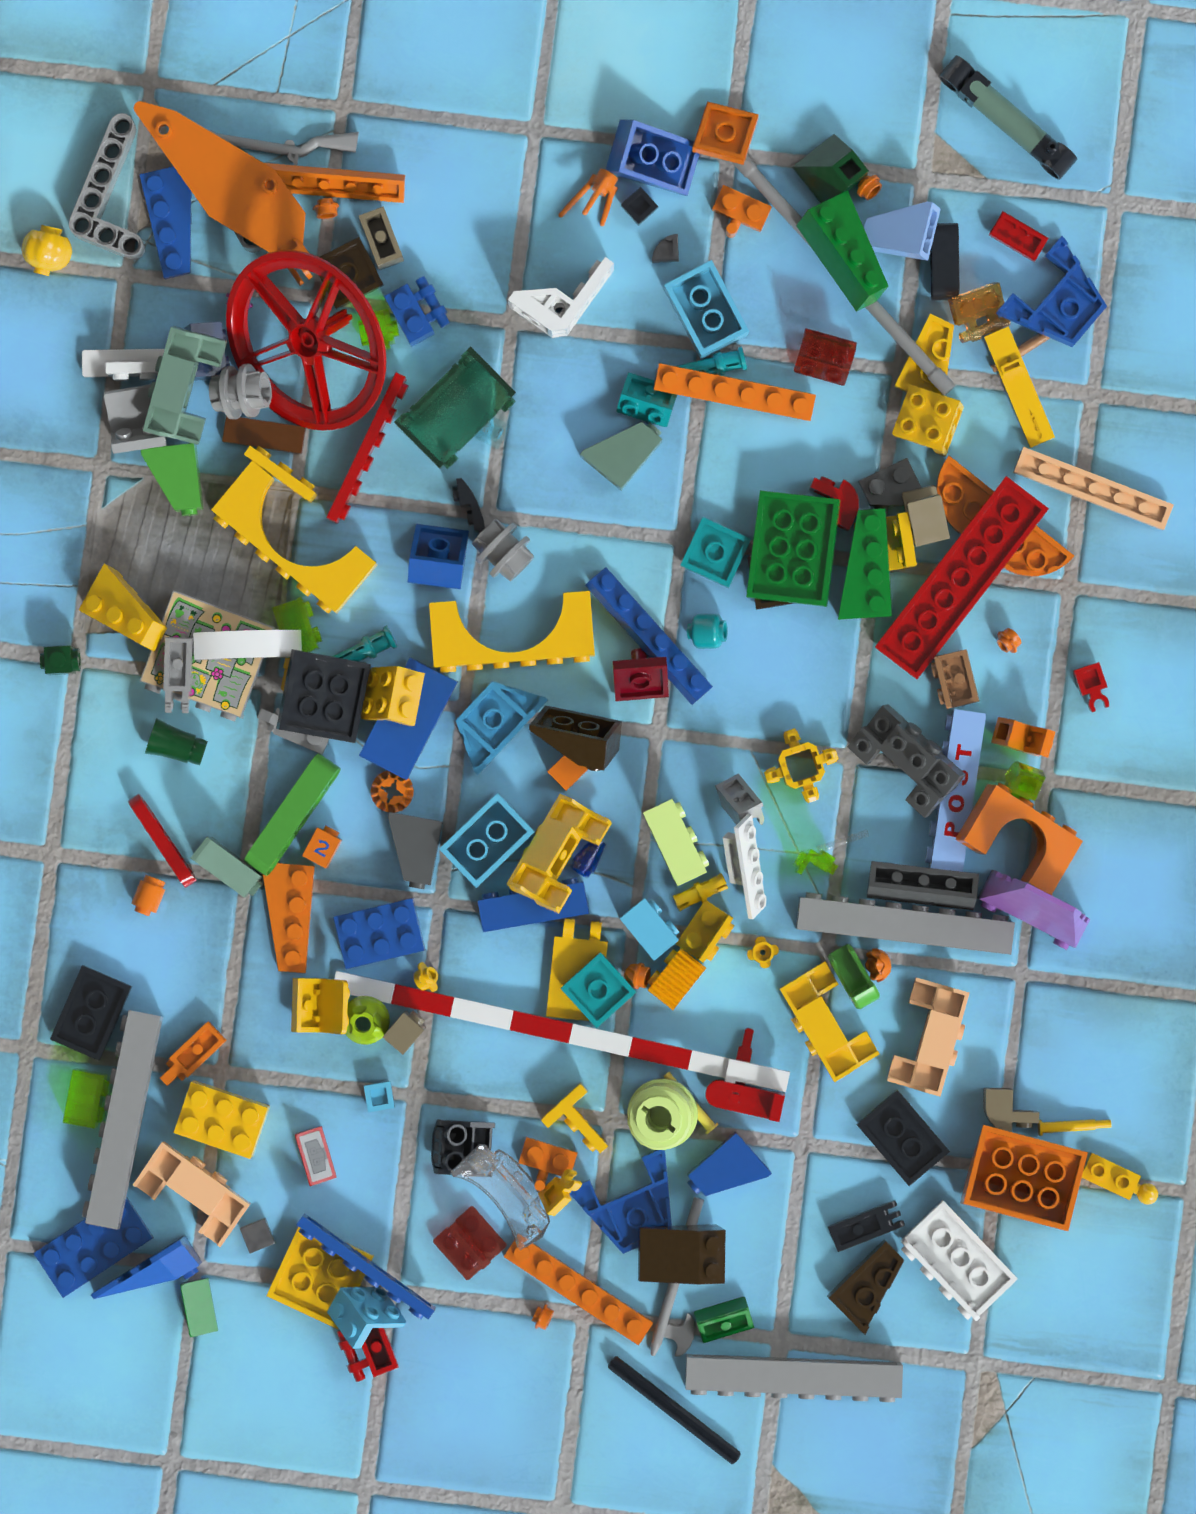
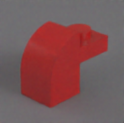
[809,476,859,532]

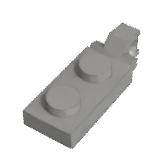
[257,708,329,755]

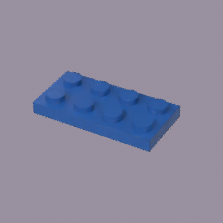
[33,1197,154,1298]

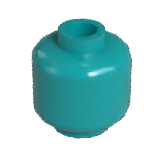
[687,614,728,649]

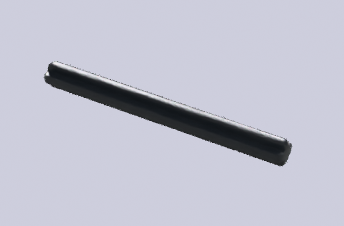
[608,1356,741,1464]

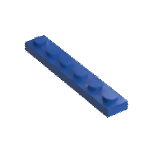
[585,567,713,705]
[296,1213,436,1320]

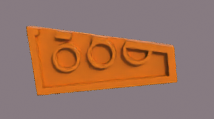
[263,863,315,973]

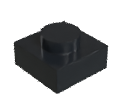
[621,187,658,226]

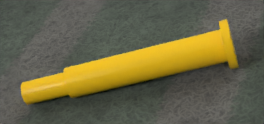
[1037,1119,1111,1136]

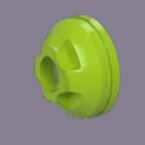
[346,996,390,1045]

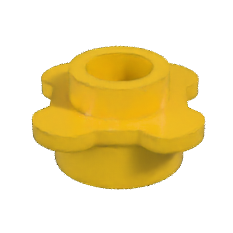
[747,936,779,968]
[413,962,438,992]

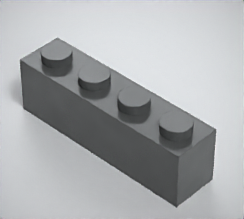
[867,861,979,910]

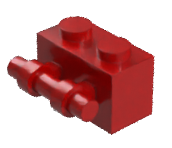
[337,1328,399,1382]

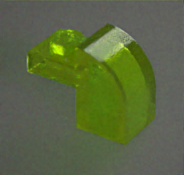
[1005,761,1046,801]

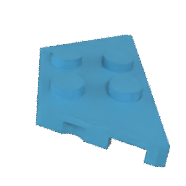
[455,681,548,775]

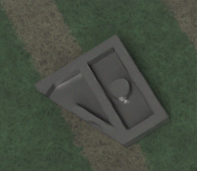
[858,458,922,506]

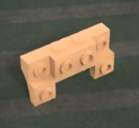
[887,977,970,1097]
[133,1141,251,1247]

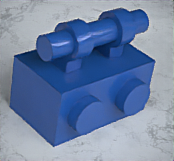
[384,276,450,347]

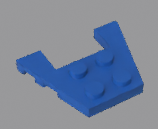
[996,236,1107,347]
[569,1150,672,1254]

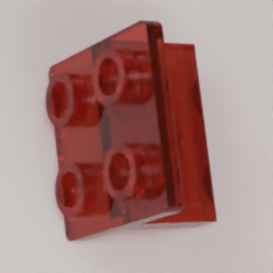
[794,328,857,386]
[433,1206,507,1280]

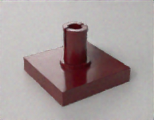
[613,648,669,701]

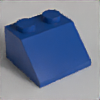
[407,524,469,589]

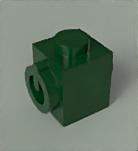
[40,646,81,675]

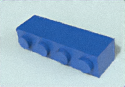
[478,878,589,932]

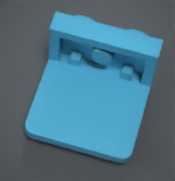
[327,1287,406,1349]

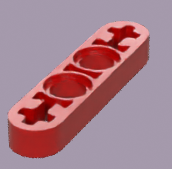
[128,794,197,888]

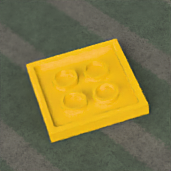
[266,1226,374,1330]

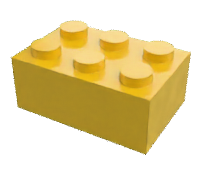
[174,1080,270,1159]

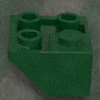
[792,134,869,203]

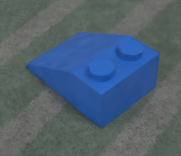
[605,120,700,196]

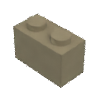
[359,206,404,270]
[383,1011,426,1055]

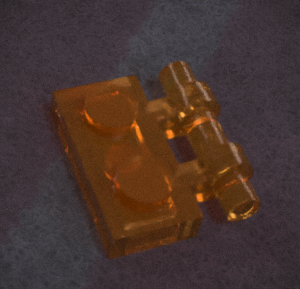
[948,282,1011,343]

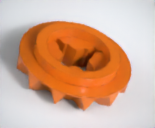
[371,770,414,813]

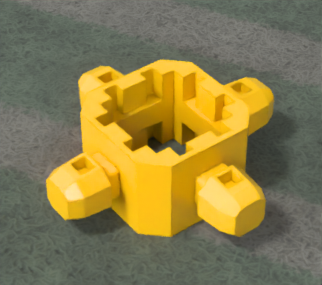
[764,728,839,803]

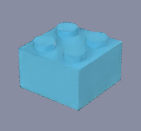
[619,898,679,960]

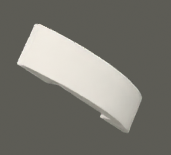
[193,630,302,660]

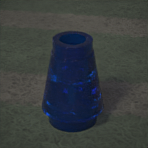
[570,841,606,878]

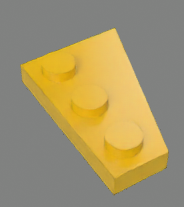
[894,313,954,395]

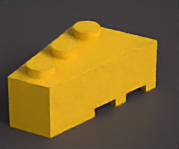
[79,563,167,652]

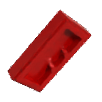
[989,211,1049,262]

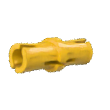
[672,873,728,911]

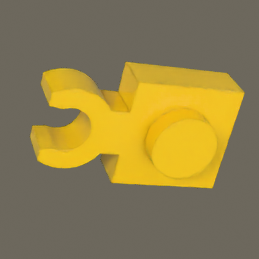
[538,1169,582,1216]

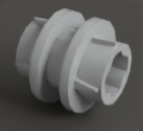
[209,364,272,420]
[472,519,534,582]

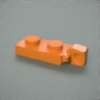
[160,1021,227,1086]

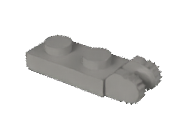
[163,637,193,713]

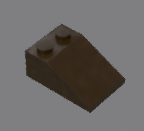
[529,705,622,771]
[638,1224,726,1285]

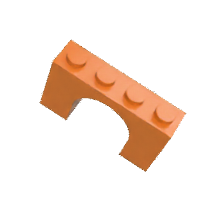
[955,783,1083,895]

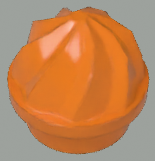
[624,962,651,989]

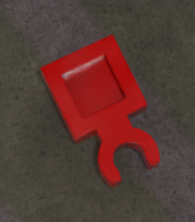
[1073,662,1109,712]

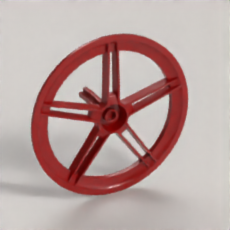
[226,250,386,431]

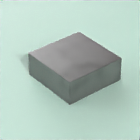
[240,1218,276,1253]

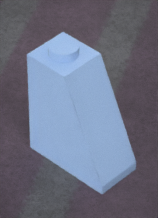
[863,201,941,261]

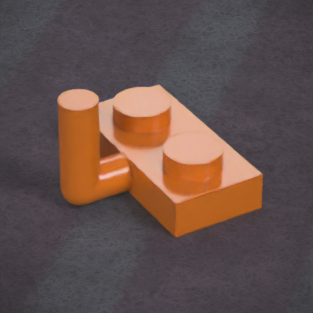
[712,185,772,238]
[519,1137,578,1191]

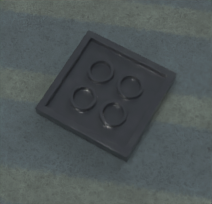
[276,649,371,743]

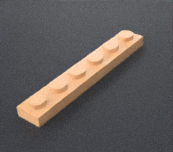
[1013,447,1174,530]

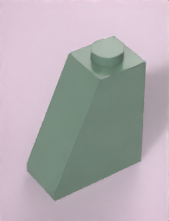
[580,422,662,491]
[191,837,263,897]

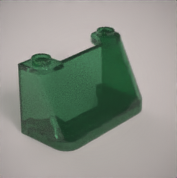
[394,346,516,469]

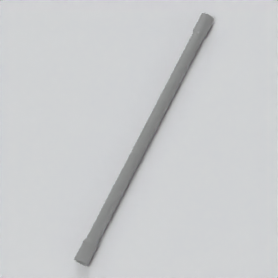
[732,156,956,396]

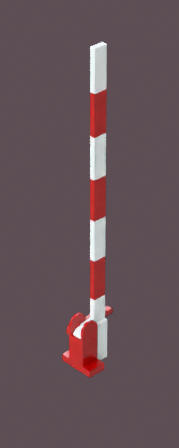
[334,971,790,1122]

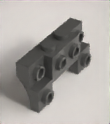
[847,704,966,818]

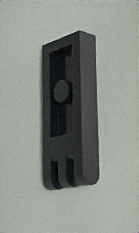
[828,1200,905,1252]

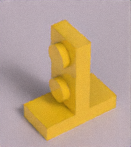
[541,1082,608,1153]

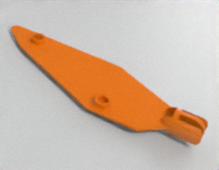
[134,101,313,286]

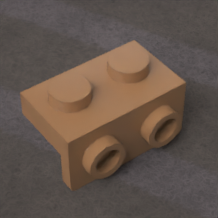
[931,649,980,709]

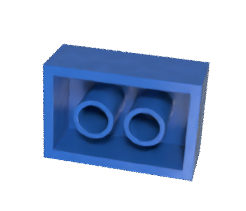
[333,898,426,969]

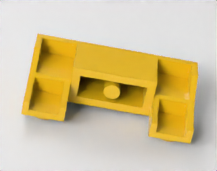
[506,794,612,913]
[779,961,880,1082]

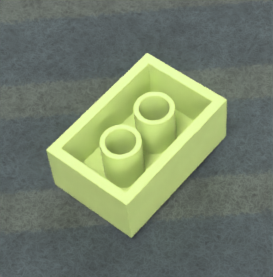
[642,799,709,886]

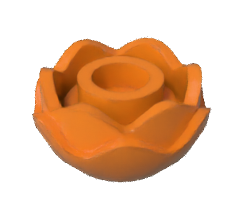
[865,948,891,982]

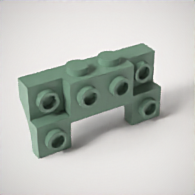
[143,326,227,445]

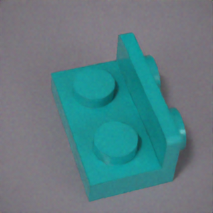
[616,372,677,427]

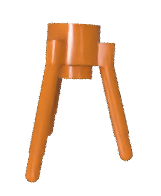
[559,168,618,226]

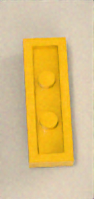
[244,446,317,503]

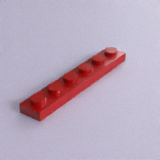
[326,372,409,524]

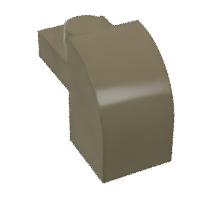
[983,1088,1039,1132]

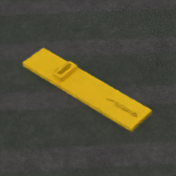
[984,326,1055,448]

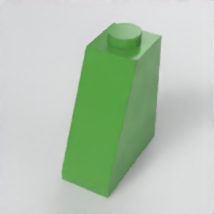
[141,443,204,516]

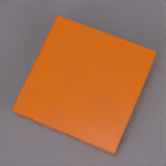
[692,101,759,165]

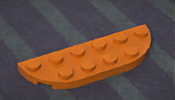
[936,456,1074,577]

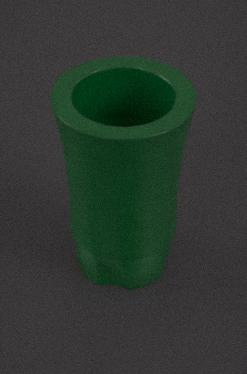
[145,718,208,765]

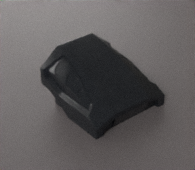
[431,1119,495,1177]

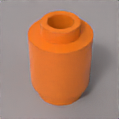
[131,874,166,916]

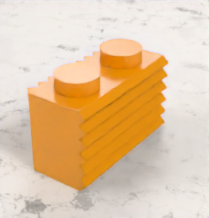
[647,948,706,1010]

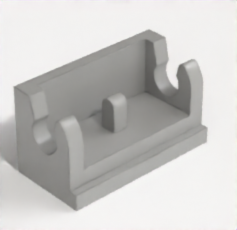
[715,773,764,825]

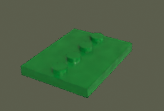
[746,490,841,607]

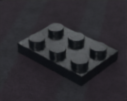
[50,965,132,1061]
[856,1090,950,1186]

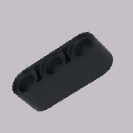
[930,223,960,301]

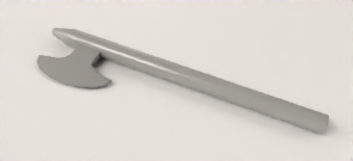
[651,1197,704,1357]

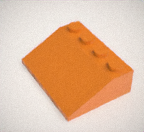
[960,1125,1088,1231]

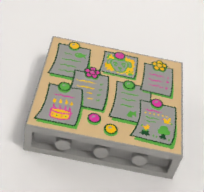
[140,590,276,722]

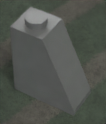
[388,812,443,889]

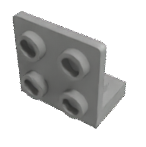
[104,385,166,454]

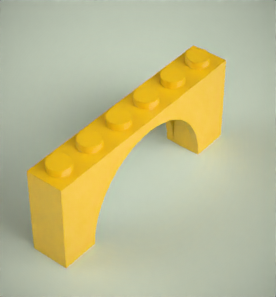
[211,461,378,614]
[429,591,595,673]

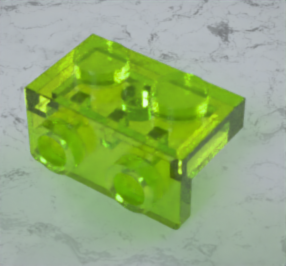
[272,597,322,658]
[793,849,838,875]

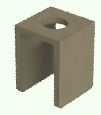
[902,485,950,547]

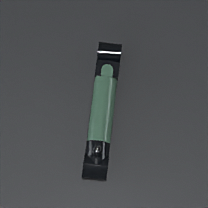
[938,55,1077,180]

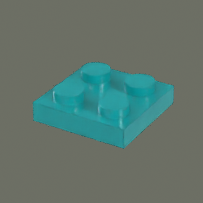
[680,517,751,588]
[560,952,636,1028]

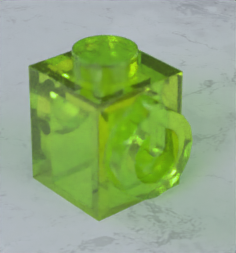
[358,309,399,350]

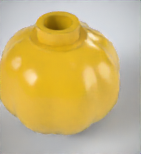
[21,225,72,276]

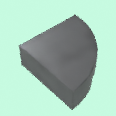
[652,234,679,263]

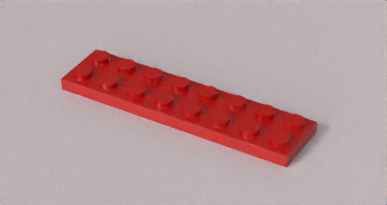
[875,476,1049,679]

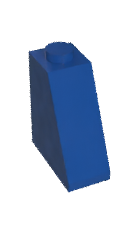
[687,1131,772,1196]

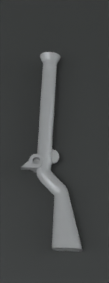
[210,130,359,166]

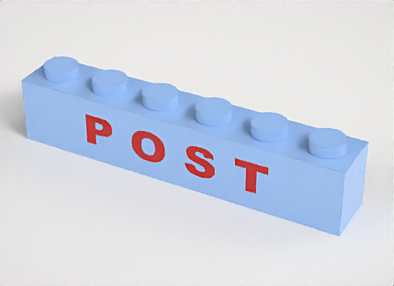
[925,709,986,872]

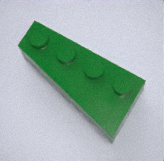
[796,190,888,312]
[838,508,892,620]

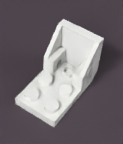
[508,257,614,338]

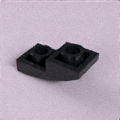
[452,478,485,532]

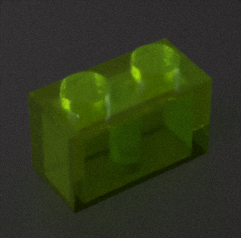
[63,1068,110,1129]

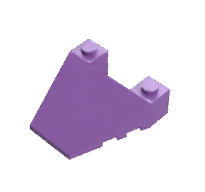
[977,870,1090,950]

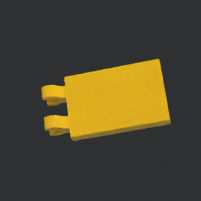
[546,918,608,1021]

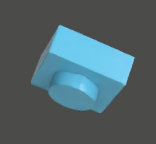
[364,1081,395,1112]

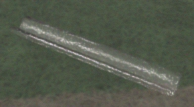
[816,829,869,854]

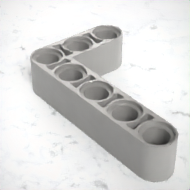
[69,113,145,260]

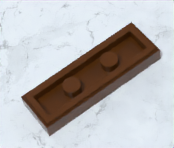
[222,416,306,454]

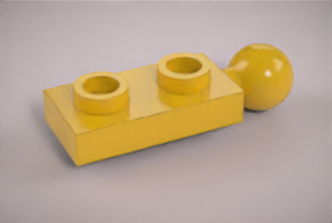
[1082,1152,1158,1205]

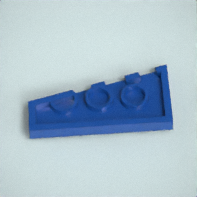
[139,166,192,279]

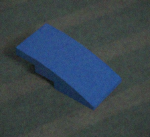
[359,657,458,780]

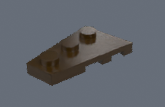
[827,1239,904,1335]

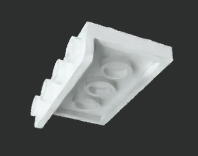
[900,1200,1018,1321]

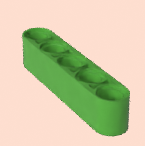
[244,753,341,876]

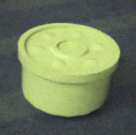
[627,1078,698,1150]

